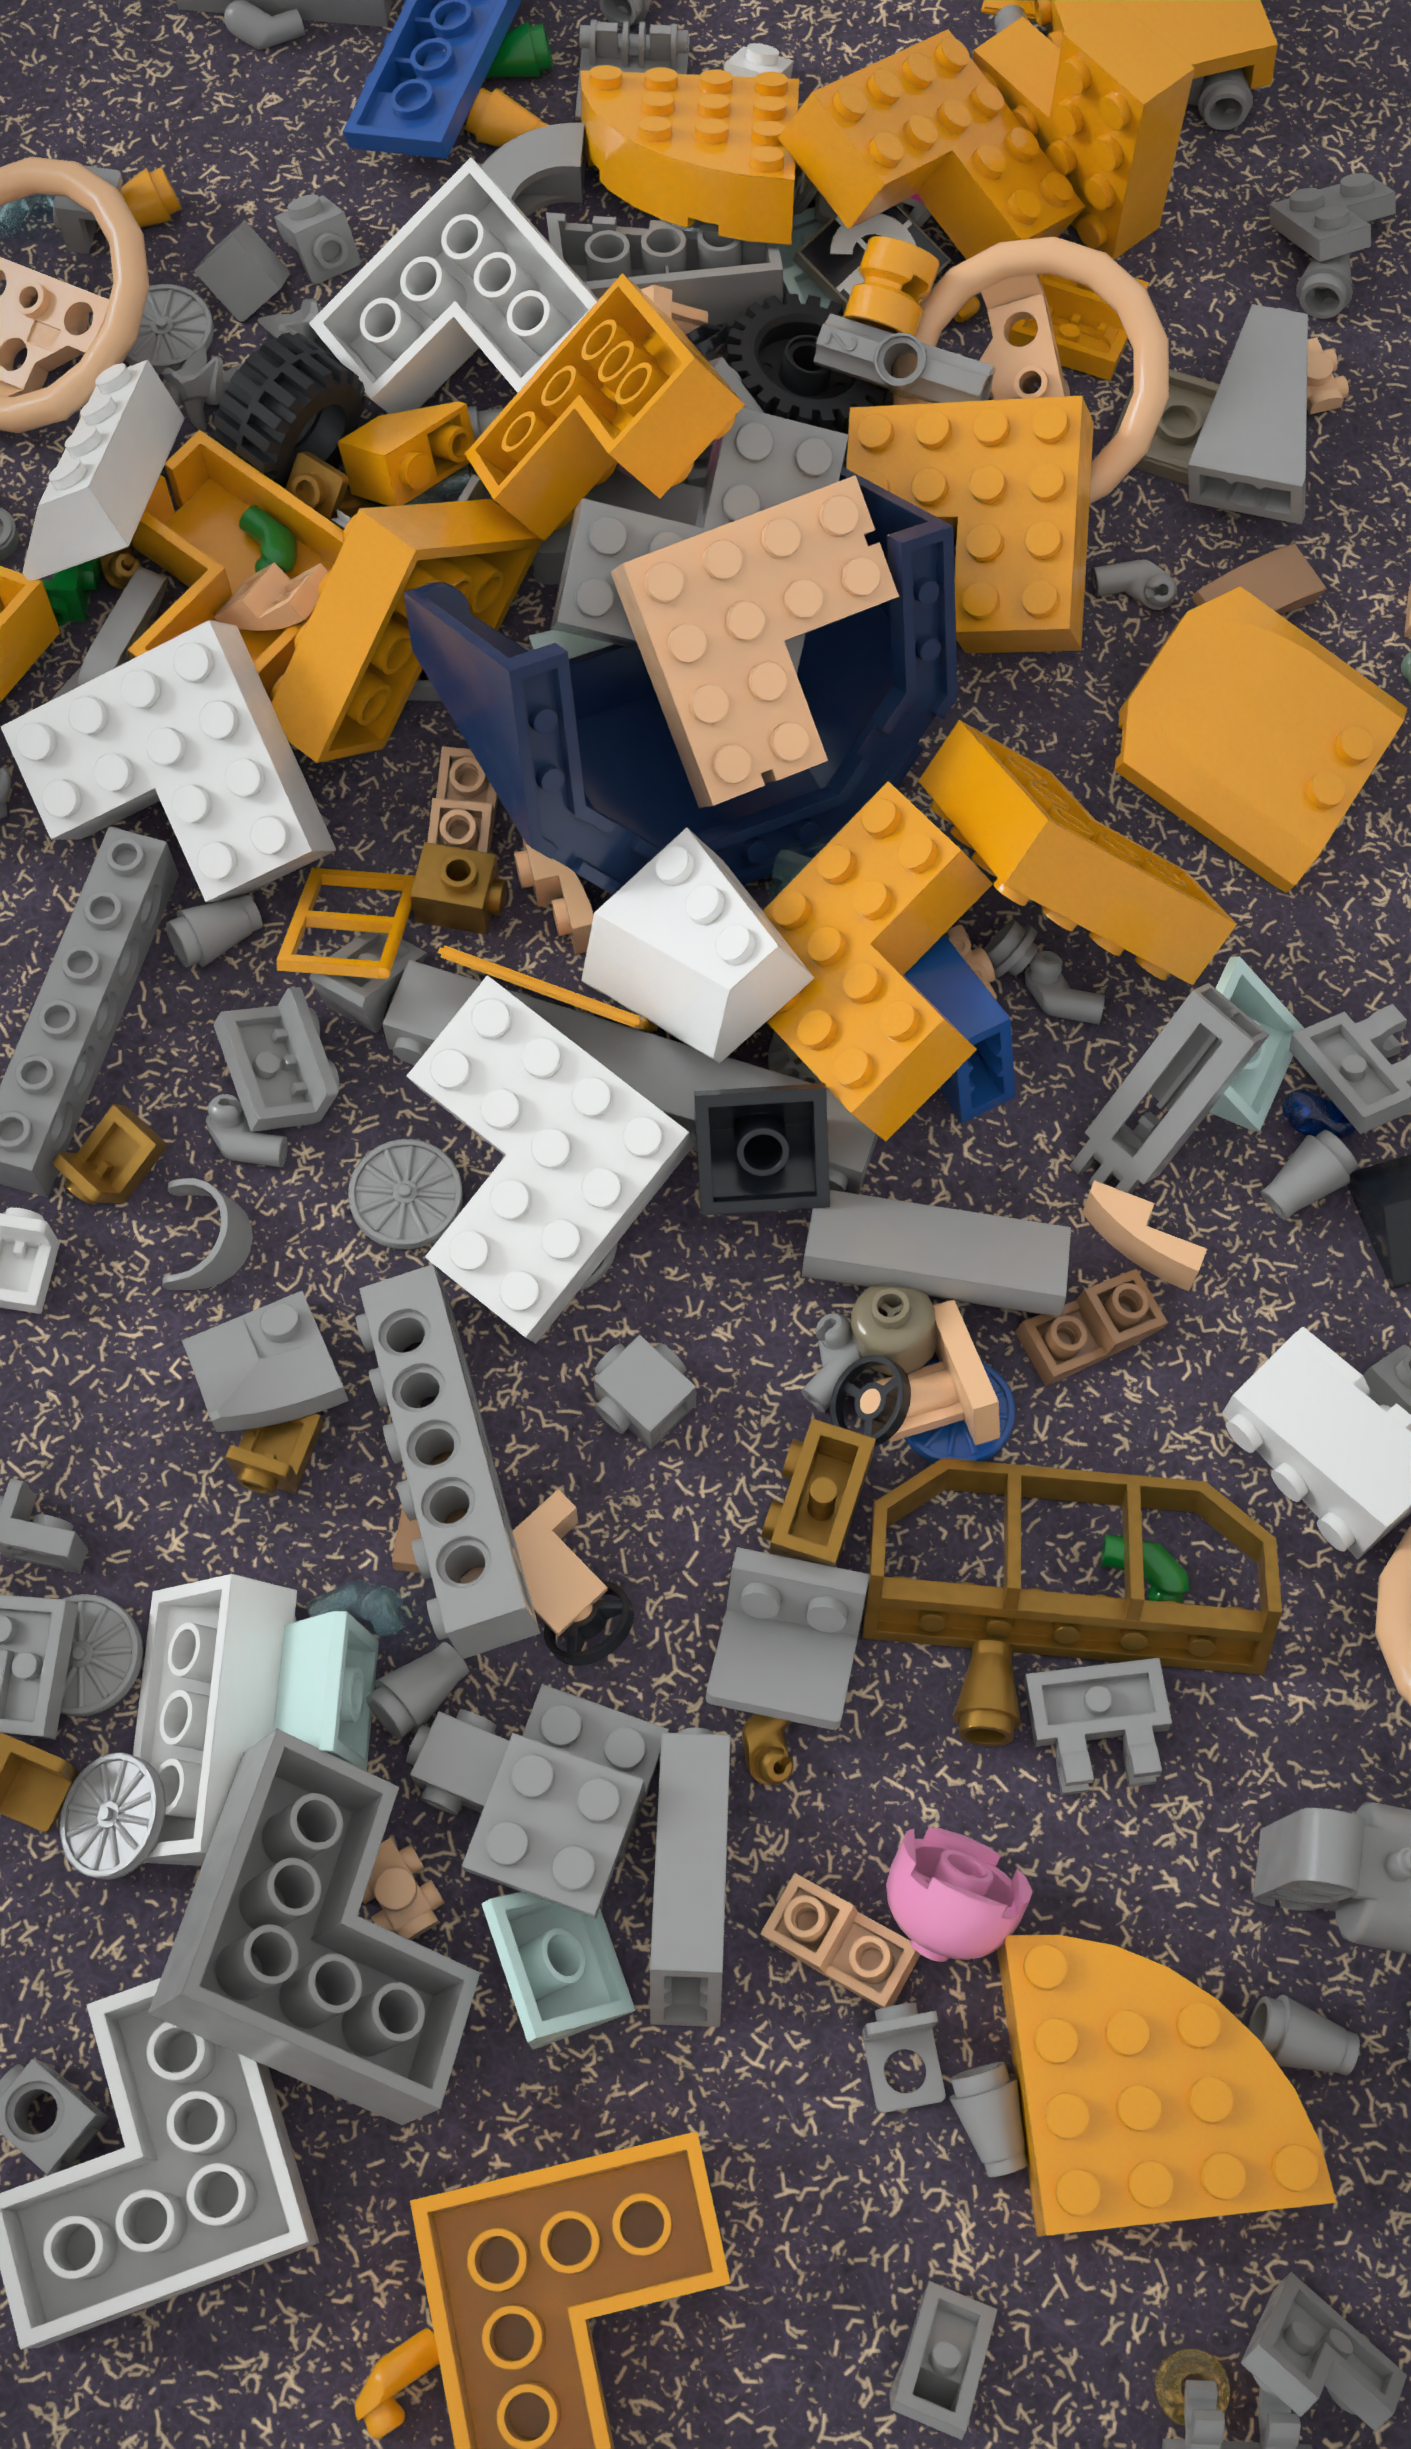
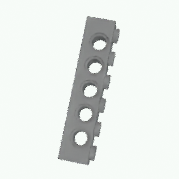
[0,826,179,1198]
[355,1264,540,1659]

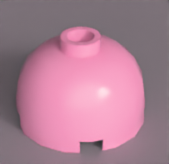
[886,1827,1033,1962]

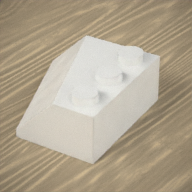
[581,827,814,1064]
[1222,1327,1411,1560]

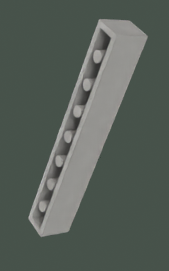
[382,960,879,1194]

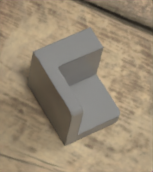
[194,220,290,322]

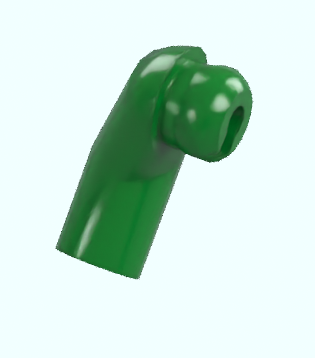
[239,505,297,574]
[1100,1534,1190,1604]

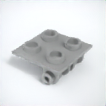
[575,19,690,120]

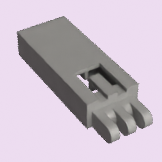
[1070,983,1269,1194]

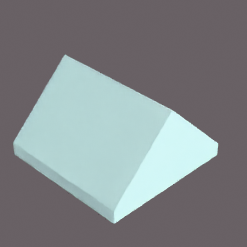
[1210,956,1304,1132]
[273,1611,379,1771]
[482,1892,636,2050]

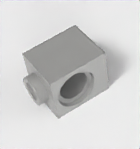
[0,2059,110,2175]

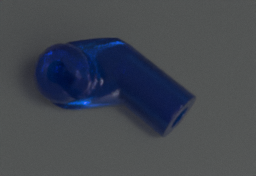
[1282,1089,1357,1140]

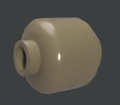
[851,1286,937,1376]

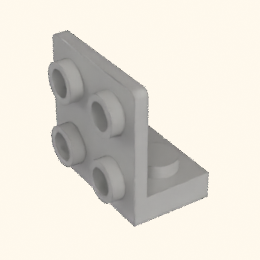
[706,1547,870,1730]

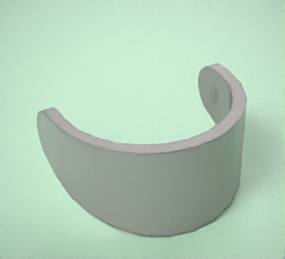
[162,1178,253,1290]

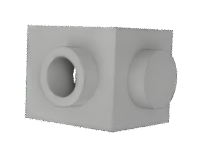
[594,1335,696,1449]
[406,1709,509,1815]

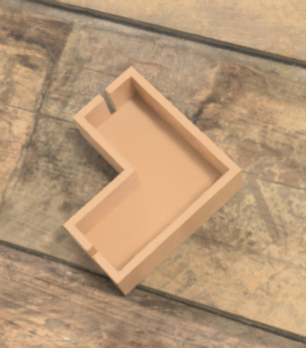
[611,475,899,808]

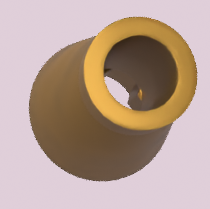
[953,1640,1021,1747]

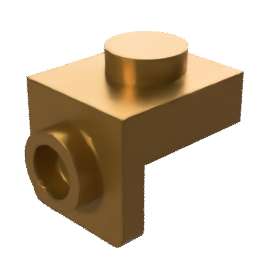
[285,451,372,525]
[52,1104,169,1205]
[225,1413,324,1496]

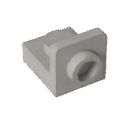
[0,1479,88,1574]

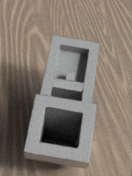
[481,123,586,217]

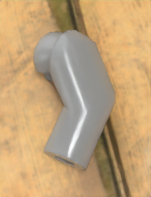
[1091,560,1177,610]
[1024,951,1105,1025]
[206,1094,288,1167]

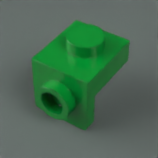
[39,557,101,626]

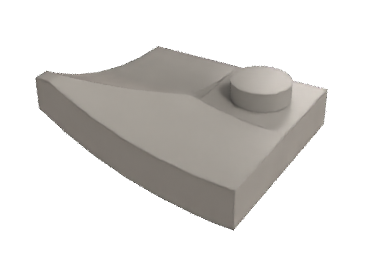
[182,1291,349,1432]

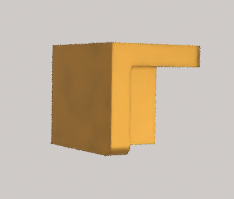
[0,1732,80,1833]

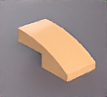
[214,562,328,631]
[1082,1180,1207,1291]

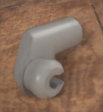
[224,0,305,49]
[801,1313,861,1413]

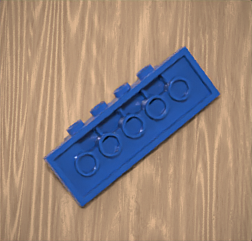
[343,0,522,159]

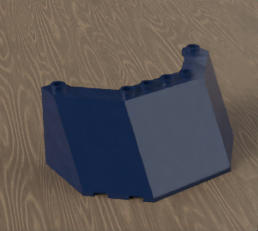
[403,467,958,894]

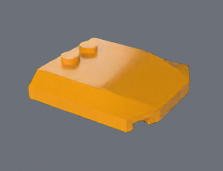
[1115,586,1407,893]

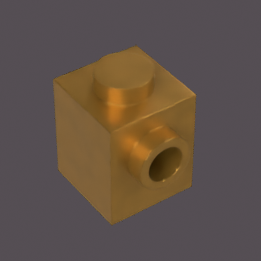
[410,842,508,935]

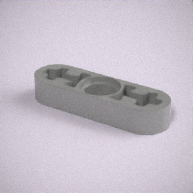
[77,566,168,687]

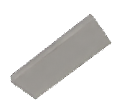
[802,1190,1071,1317]

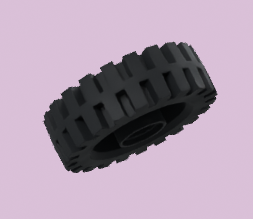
[722,294,892,451]

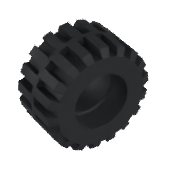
[213,333,366,489]

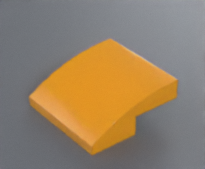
[1009,274,1150,381]

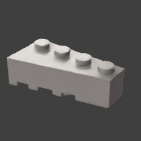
[546,212,783,327]

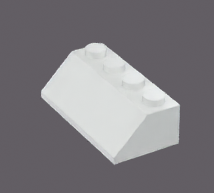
[22,360,185,581]
[132,1574,297,1866]

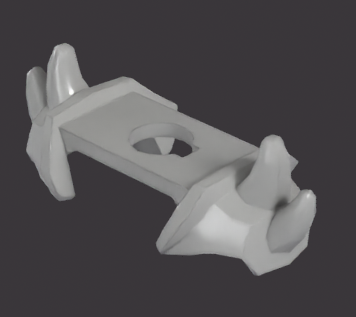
[162,298,334,431]

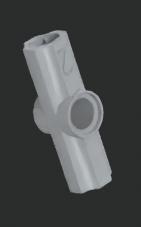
[814,313,995,403]

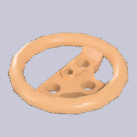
[0,157,149,434]
[893,236,1169,504]

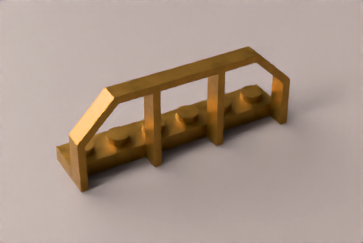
[862,1458,1282,1675]

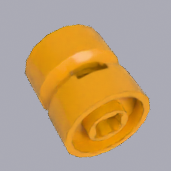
[843,236,940,337]

